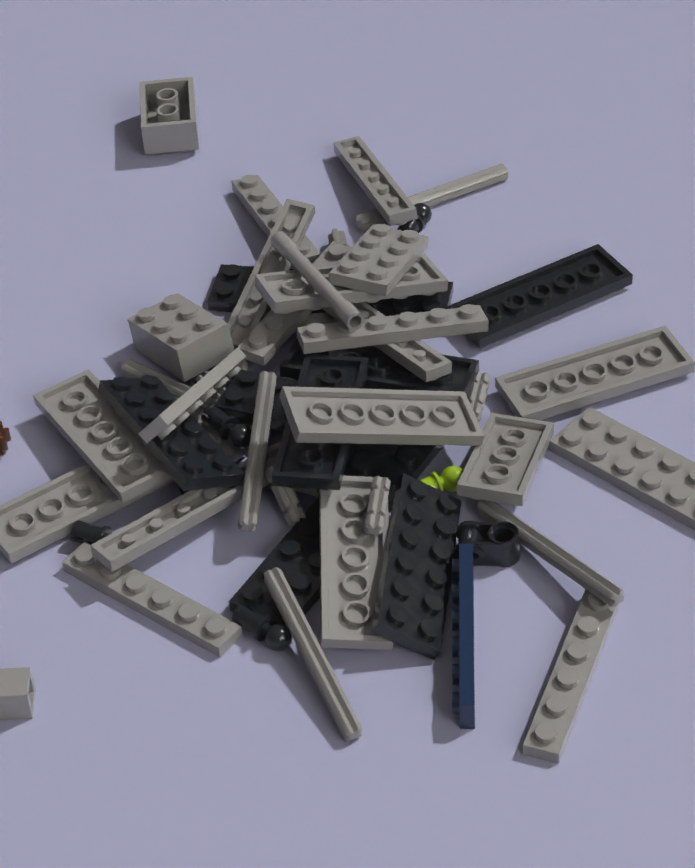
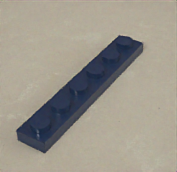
[452,544,475,729]

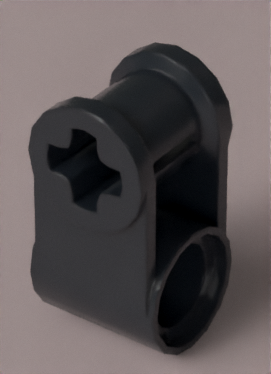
[453,520,521,567]

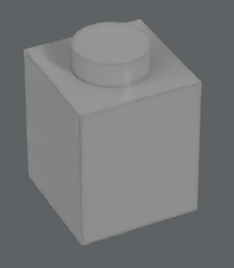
[0,667,36,720]

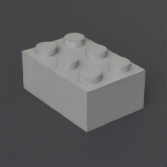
[140,77,199,155]
[127,293,234,382]

